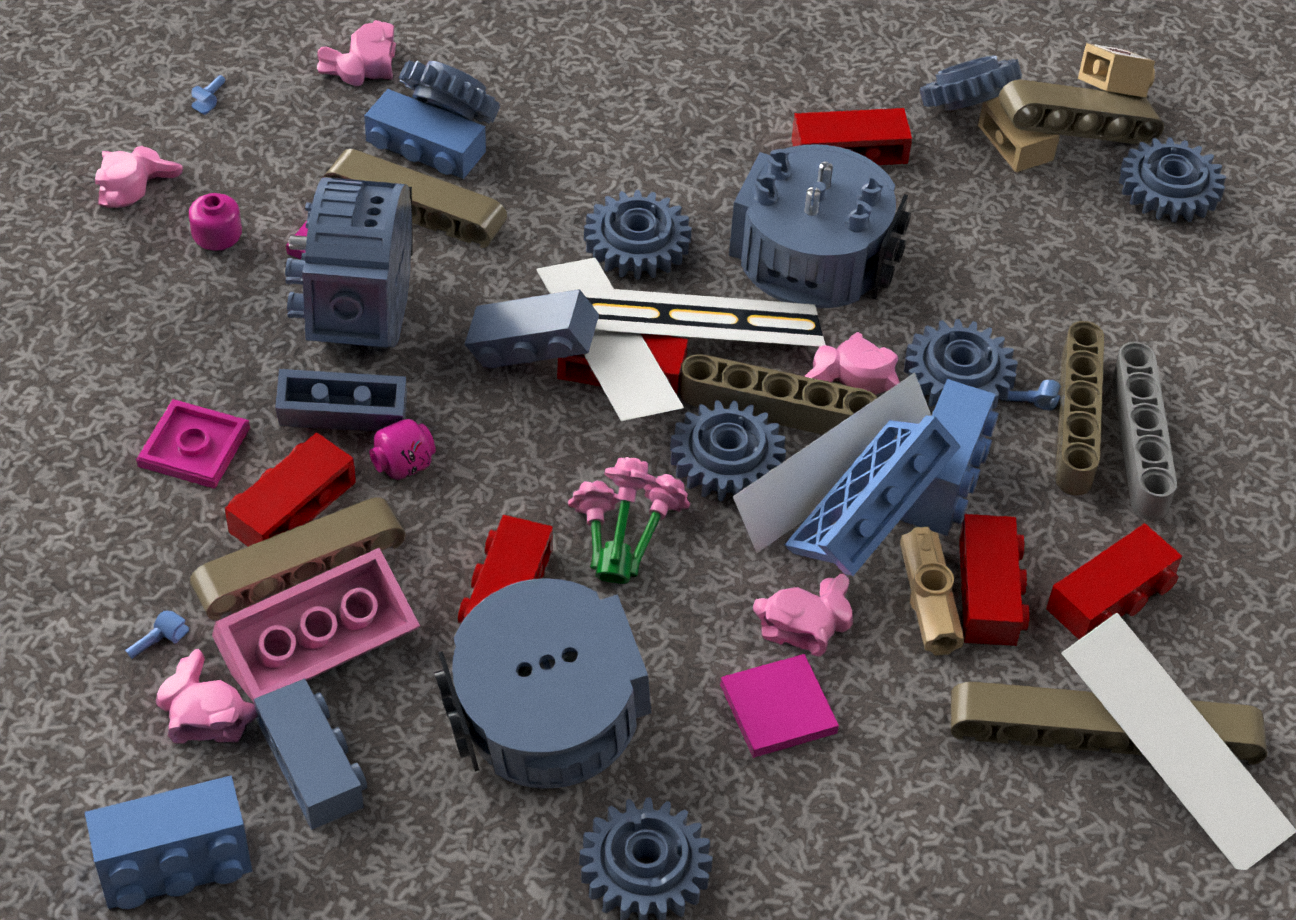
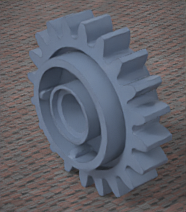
[919,55,1022,110]
[399,60,500,124]
[1119,138,1226,223]
[584,190,692,279]
[904,319,1018,409]
[670,400,786,501]
[579,798,713,920]

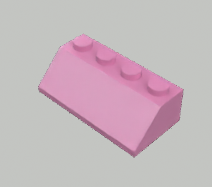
[212,548,420,703]

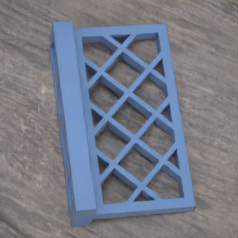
[784,415,961,576]

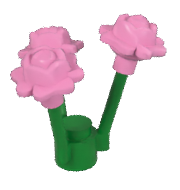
[568,457,690,584]

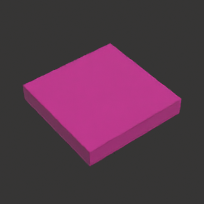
[136,399,250,489]
[720,654,839,758]

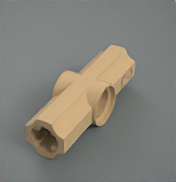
[900,527,964,656]

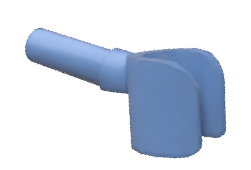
[191,75,225,115]
[1001,380,1061,411]
[125,611,189,659]

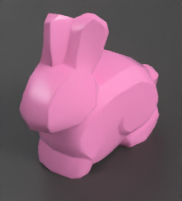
[317,20,396,86]
[95,146,183,208]
[805,332,900,395]
[753,574,853,657]
[156,649,257,743]

